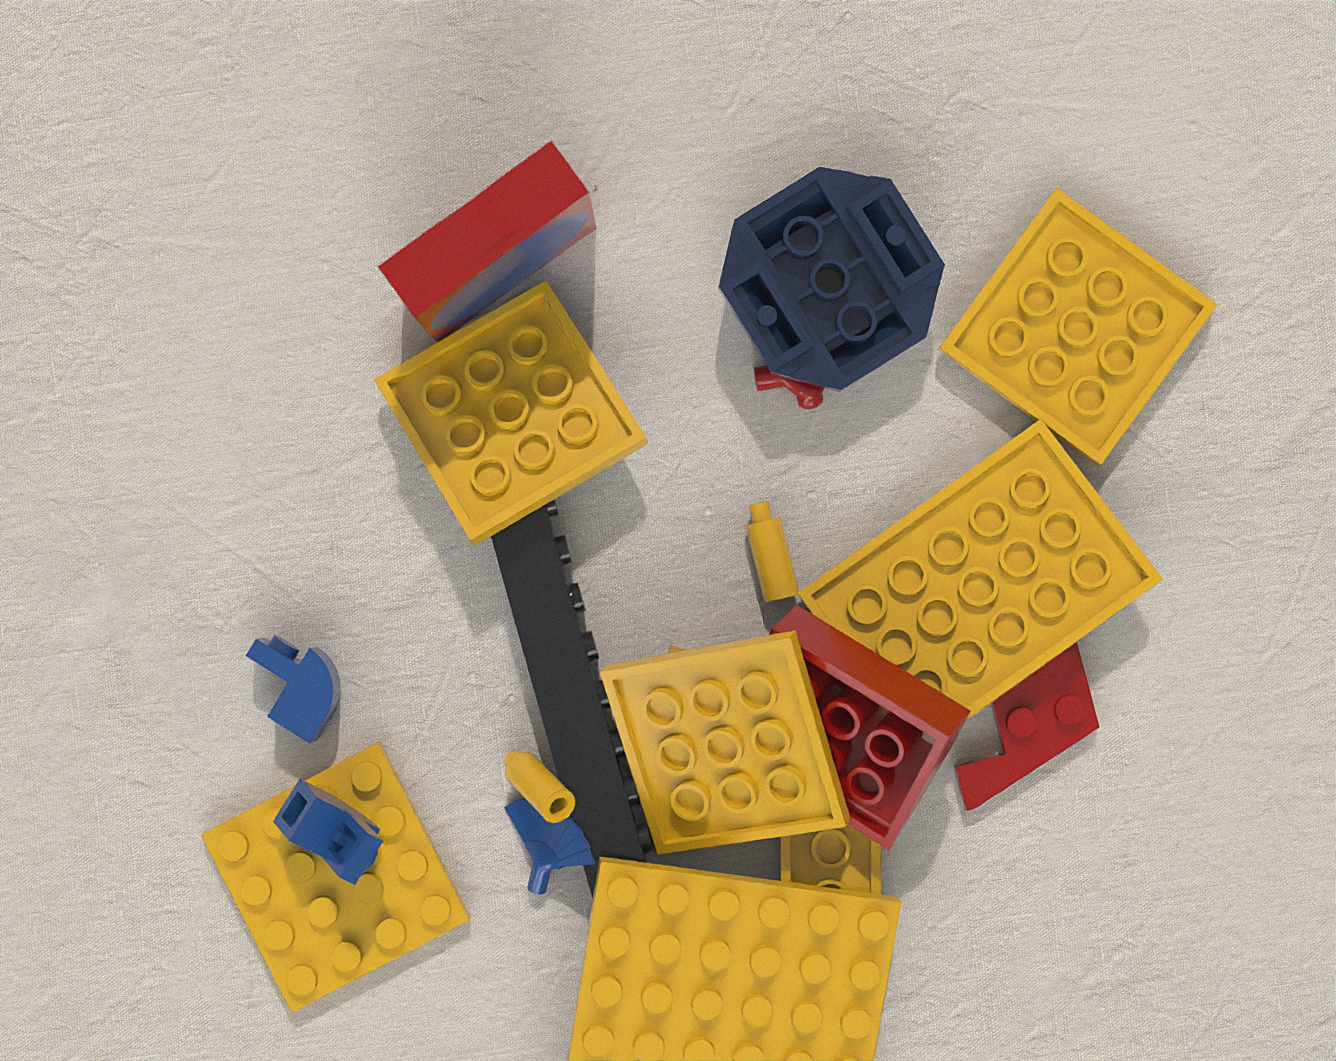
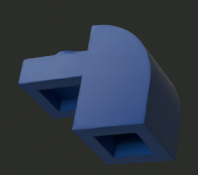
[245,635,341,743]
[273,779,383,885]

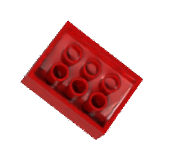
[769,605,971,850]

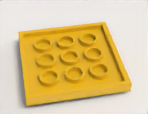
[938,188,1218,466]
[374,280,648,547]
[600,630,850,855]
[201,741,471,1012]

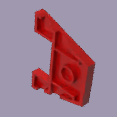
[953,642,1100,811]

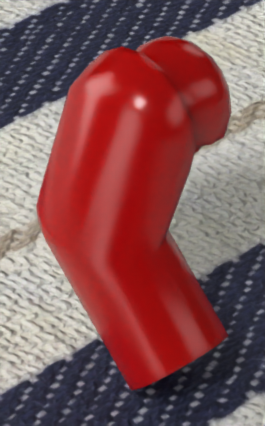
[754,365,824,410]

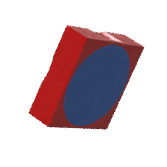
[377,141,596,342]

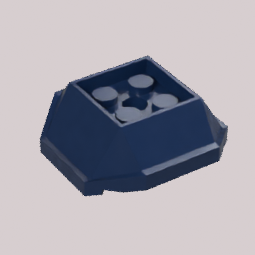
[718,167,945,392]

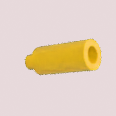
[746,501,799,603]
[504,750,575,823]

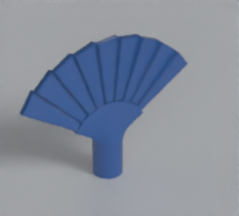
[504,798,596,895]

